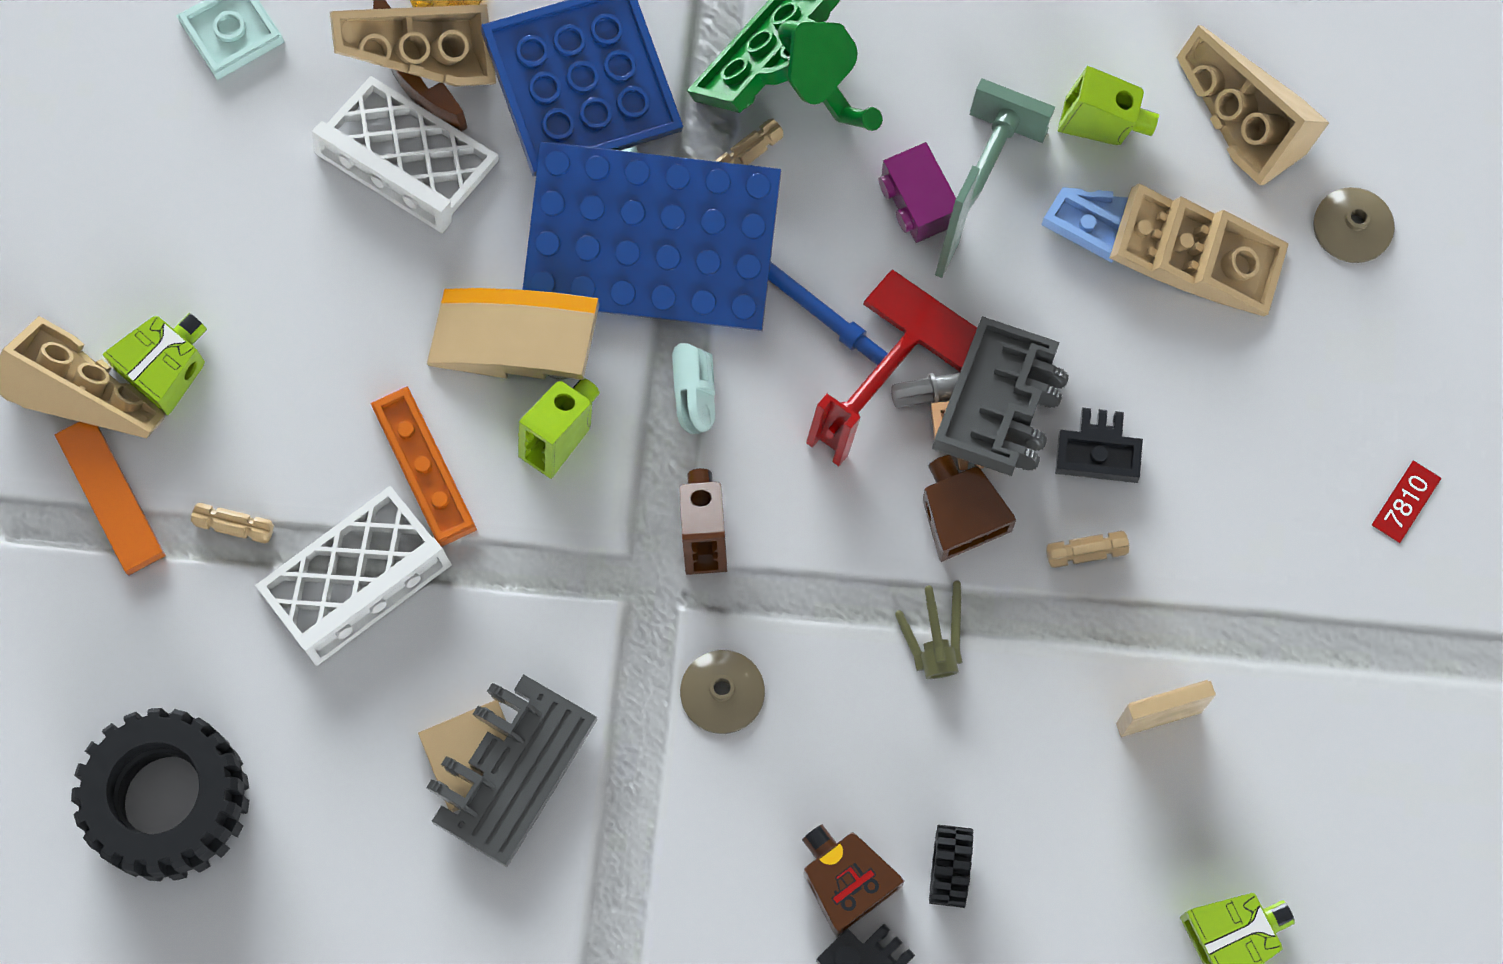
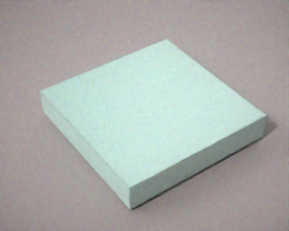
[176,0,285,80]

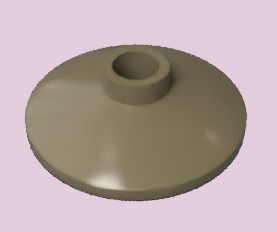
[1313,187,1395,263]
[680,650,765,734]

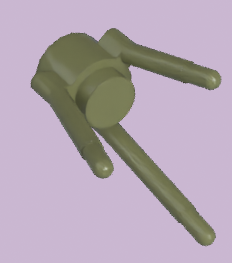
[895,580,963,679]

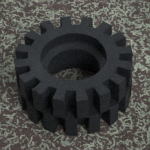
[929,825,974,908]

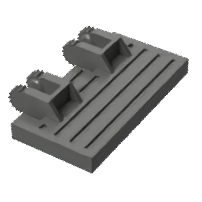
[932,316,1069,476]
[426,674,597,867]

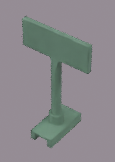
[935,78,1055,278]

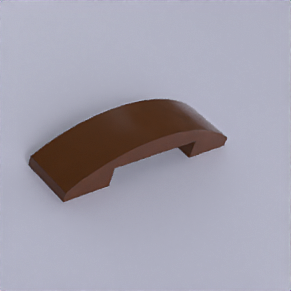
[373,0,468,132]

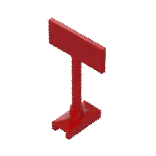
[806,269,977,467]

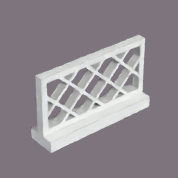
[312,76,499,233]
[255,486,452,667]

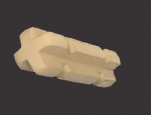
[715,119,783,165]
[191,503,274,544]
[1046,531,1129,568]

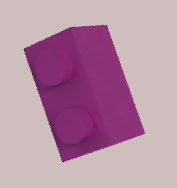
[878,142,956,243]

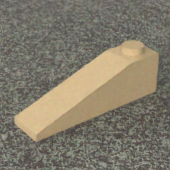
[330,4,496,87]
[1176,25,1329,185]
[0,316,166,438]

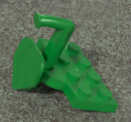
[687,0,883,131]

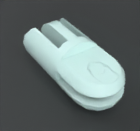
[672,343,715,434]

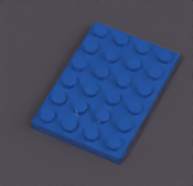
[522,142,782,331]

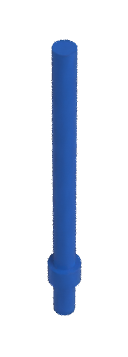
[769,262,888,366]

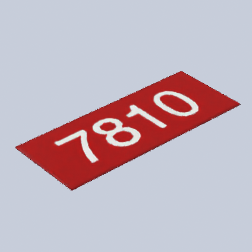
[1372,460,1441,543]

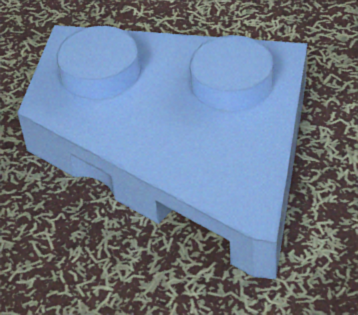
[1042,187,1128,263]

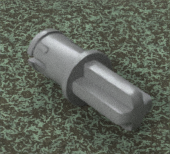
[891,373,960,408]

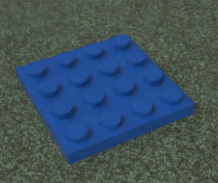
[481,0,684,176]

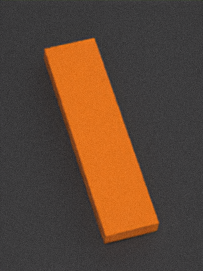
[370,386,477,547]
[54,422,166,576]

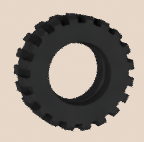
[71,708,249,882]

